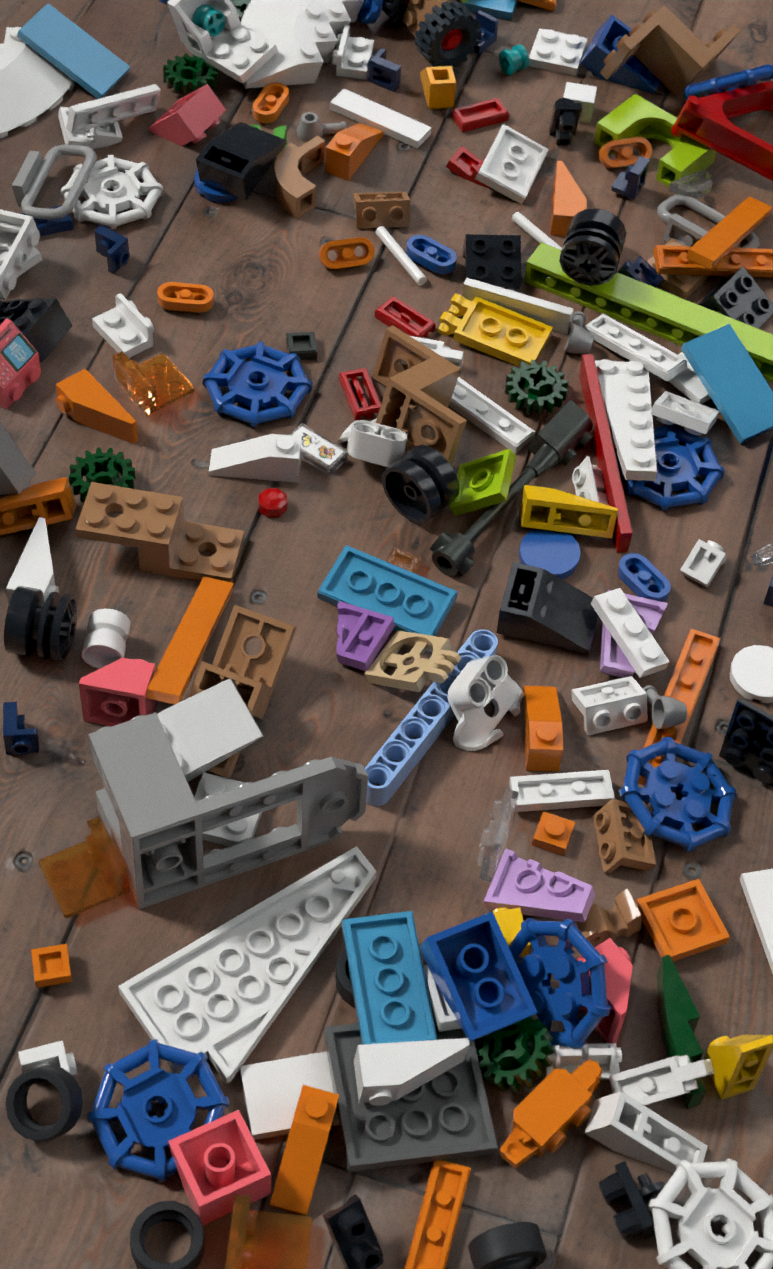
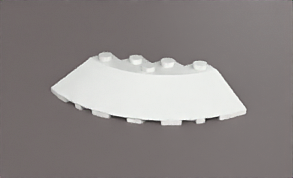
[241,0,364,88]
[0,27,74,138]

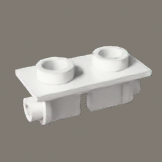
[572,456,609,505]
[546,1043,622,1080]

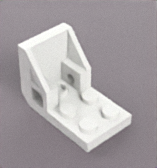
[167,0,278,84]

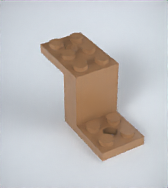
[600,5,741,97]
[372,326,467,466]

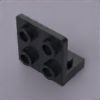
[463,234,522,289]
[698,267,773,329]

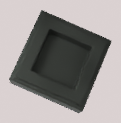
[286,332,317,360]

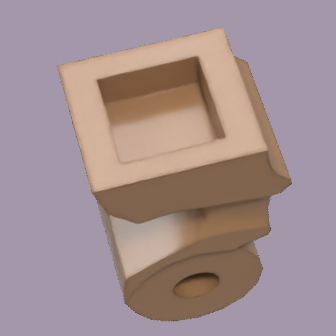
[575,889,642,947]

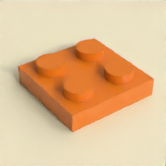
[636,879,730,962]

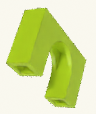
[594,94,716,192]

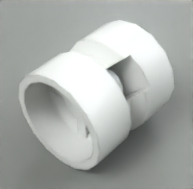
[82,608,131,669]

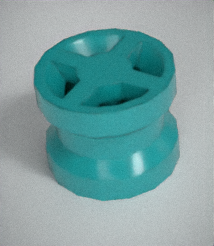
[193,4,226,37]
[499,44,530,75]

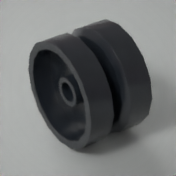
[382,444,460,524]

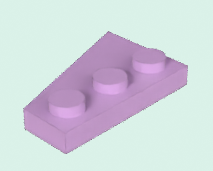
[600,590,668,678]
[484,848,595,922]

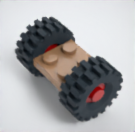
[382,0,482,67]

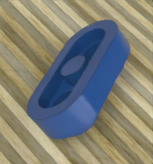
[406,235,457,274]
[618,553,671,602]

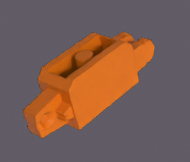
[499,1059,602,1169]

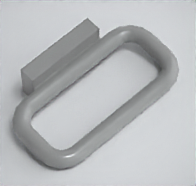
[12,144,97,220]
[657,194,760,248]

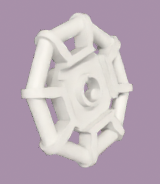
[61,155,163,229]
[649,1158,773,1269]

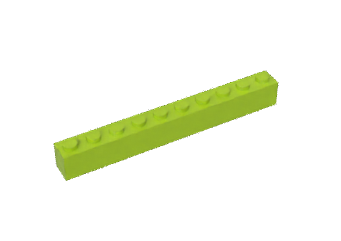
[524,242,773,383]

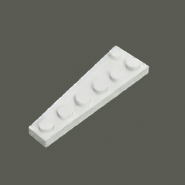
[595,359,657,481]

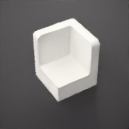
[563,82,597,124]

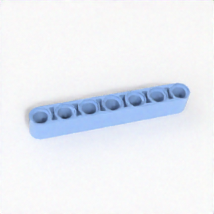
[365,630,498,806]

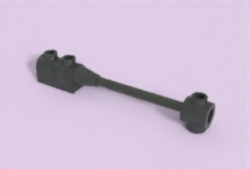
[429,400,594,576]

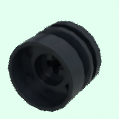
[559,208,627,286]
[4,586,77,662]

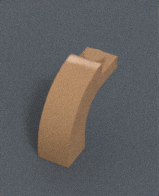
[274,136,325,219]

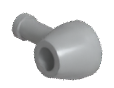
[297,112,346,142]
[564,311,594,354]
[643,685,687,729]

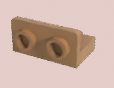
[353,191,410,229]
[594,798,656,874]

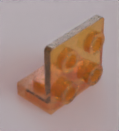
[112,351,194,416]
[39,816,130,918]
[225,1194,312,1269]

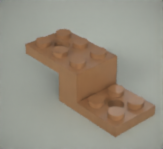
[75,482,245,583]
[188,605,297,779]

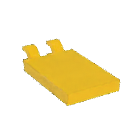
[437,294,553,367]

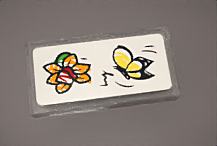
[289,423,348,476]

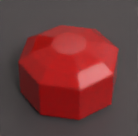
[258,488,287,518]

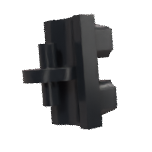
[549,98,582,145]
[599,1161,665,1239]
[322,1195,384,1269]

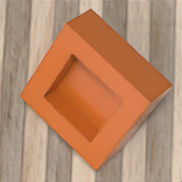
[532,811,575,856]
[31,944,72,988]

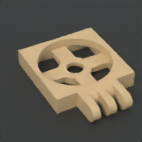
[364,631,461,692]

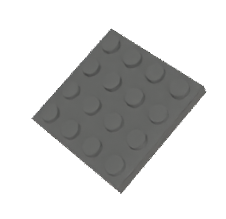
[323,1015,498,1172]

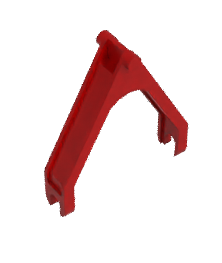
[671,81,773,181]

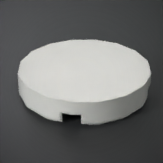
[729,645,773,703]

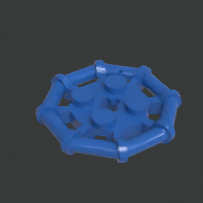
[683,64,773,100]
[202,342,312,427]
[615,423,724,511]
[619,737,737,851]
[508,918,611,1049]
[87,1039,229,1182]

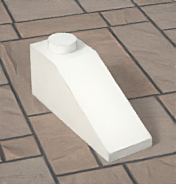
[209,434,302,483]
[6,517,59,604]
[354,1038,470,1106]
[585,1091,708,1173]

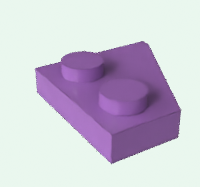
[337,601,395,671]

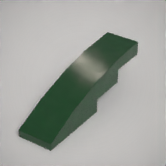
[657,955,707,1109]

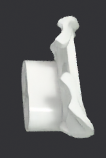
[338,418,409,467]
[448,655,524,751]

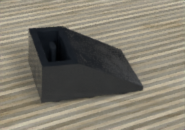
[196,122,287,200]
[0,298,73,362]
[496,562,598,654]
[719,697,773,787]

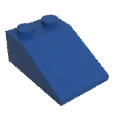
[580,14,661,93]
[420,911,538,1042]

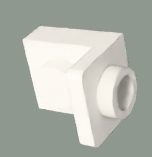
[680,539,727,588]
[18,1040,78,1075]

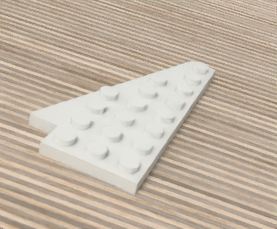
[118,846,377,1084]

